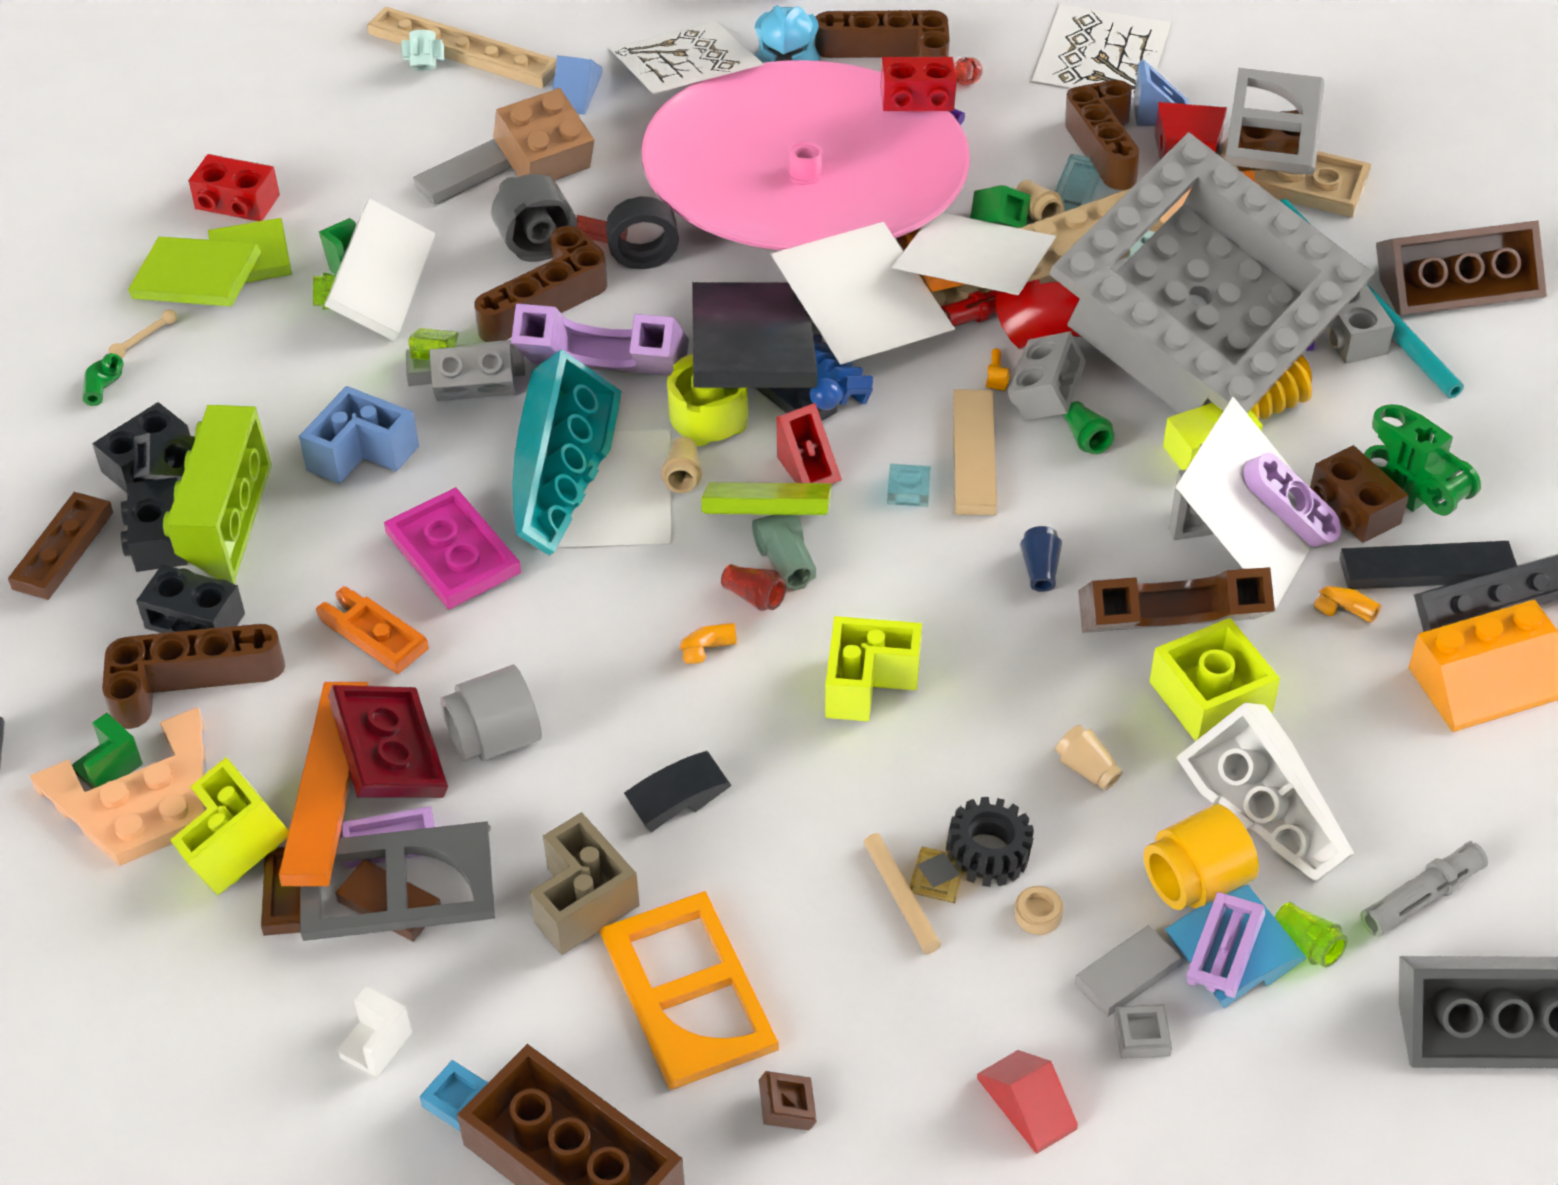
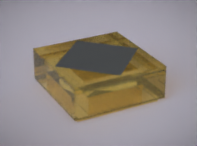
[910,846,964,903]

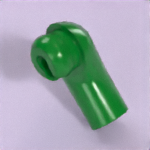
[83,353,124,406]

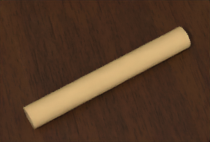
[864,833,941,954]

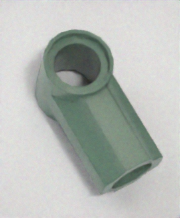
[752,515,816,591]

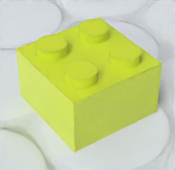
[1149,618,1280,741]

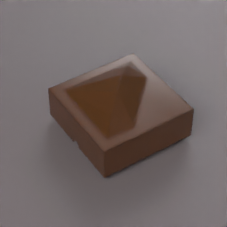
[758,1071,817,1131]

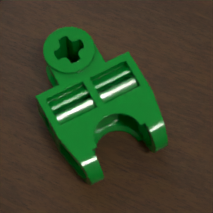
[1364,404,1481,516]

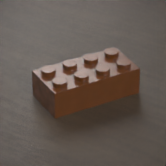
[457,1043,685,1185]

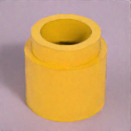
[1143,804,1259,910]

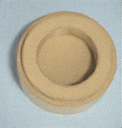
[1014,886,1063,935]

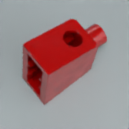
[1154,102,1227,160]

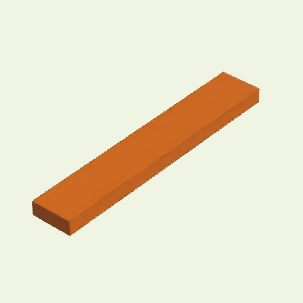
[279,682,368,886]

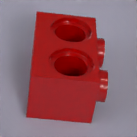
[880,57,957,111]
[188,154,280,221]

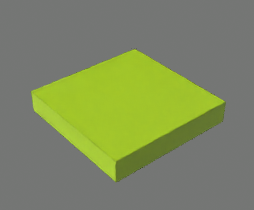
[208,217,292,283]

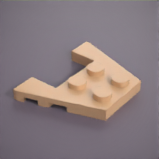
[30,707,207,866]

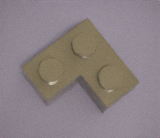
[530,812,640,955]

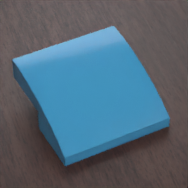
[1165,884,1307,1008]

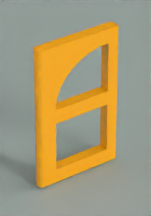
[599,891,779,1090]

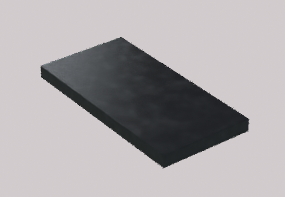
[692,282,818,388]

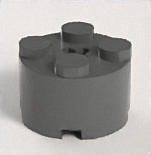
[491,174,577,262]

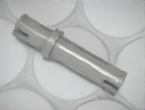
[1360,841,1488,937]

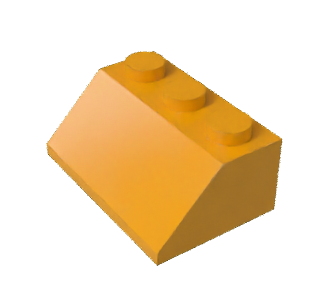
[1408,599,1558,732]

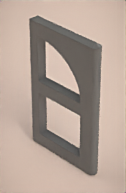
[300,821,495,941]

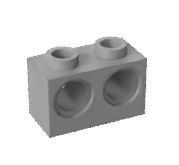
[1324,284,1395,364]
[1008,331,1086,421]
[429,343,515,401]

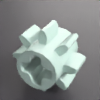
[401,30,444,71]

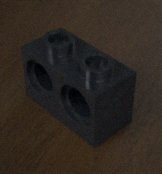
[92,402,190,493]
[136,564,245,633]

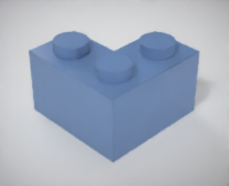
[299,386,419,484]

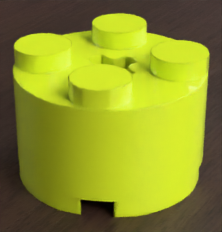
[667,354,748,446]

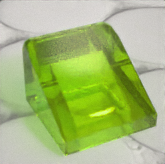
[408,328,459,360]

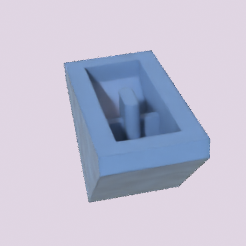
[553,55,603,115]
[1133,59,1189,126]

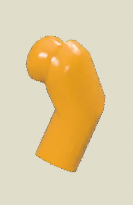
[1314,586,1382,623]
[679,623,737,664]

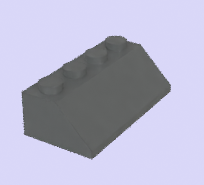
[1399,956,1558,1068]

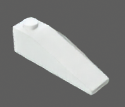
[1176,703,1354,881]

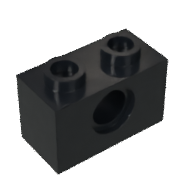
[121,477,187,572]

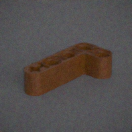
[814,10,950,58]
[1065,80,1139,190]
[474,226,607,342]
[102,624,286,729]

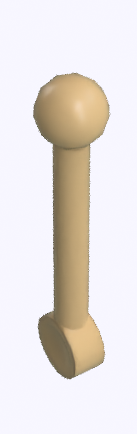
[109,309,177,358]

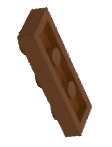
[8,491,114,600]

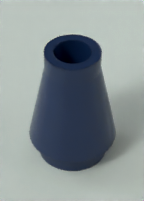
[1020,526,1062,592]

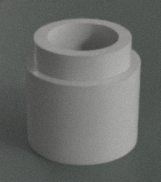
[440,664,542,761]

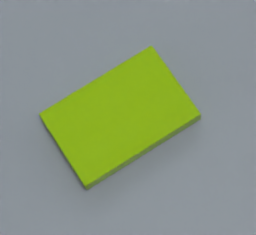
[128,236,261,307]
[701,482,832,515]

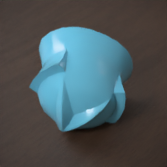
[754,5,821,63]

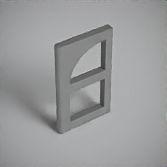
[1225,68,1325,175]

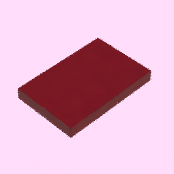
[328,685,448,798]

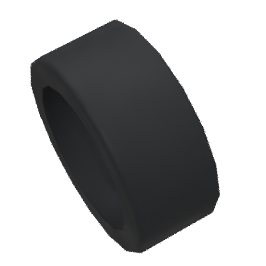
[606,196,679,269]

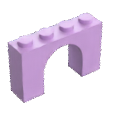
[511,304,689,376]

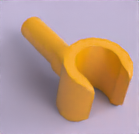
[985,348,1011,391]

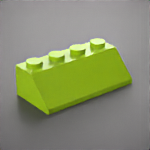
[163,405,272,584]

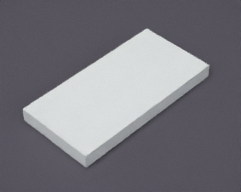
[324,199,436,341]

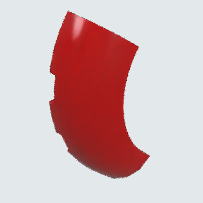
[995,279,1083,349]

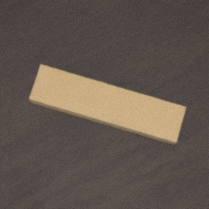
[953,389,997,515]

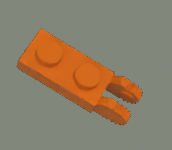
[316,586,429,675]

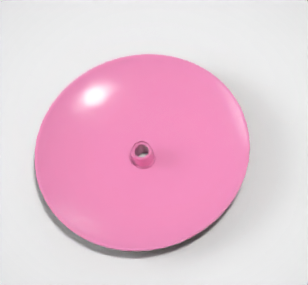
[641,60,970,251]

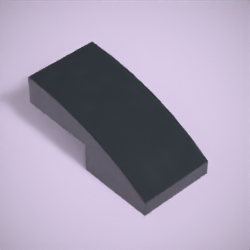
[624,750,732,833]

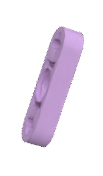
[1243,453,1341,547]

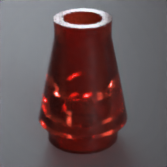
[721,564,786,611]

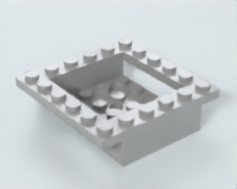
[1049,132,1374,414]

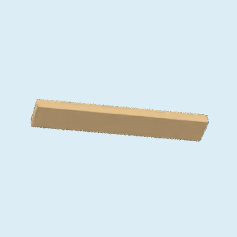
[367,7,557,89]

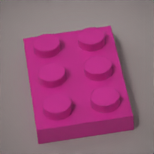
[384,487,521,610]

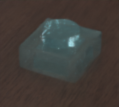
[887,464,931,507]

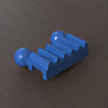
[810,334,874,410]

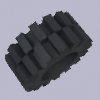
[946,797,1034,887]

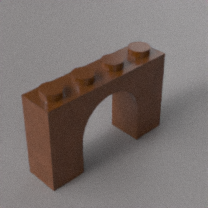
[1078,567,1275,633]

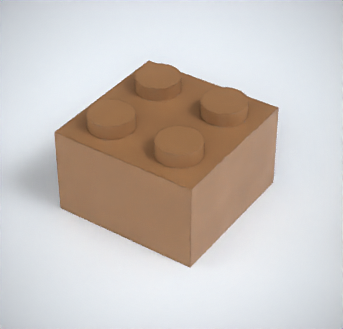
[493,88,595,180]

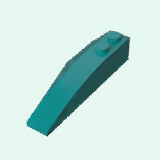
[512,349,622,556]

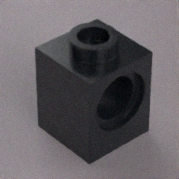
[133,433,195,480]

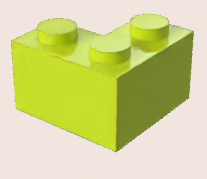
[825,616,922,721]
[170,757,289,895]

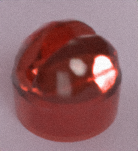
[954,56,983,85]

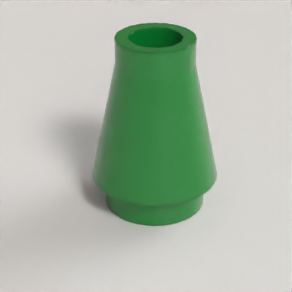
[1063,401,1114,454]

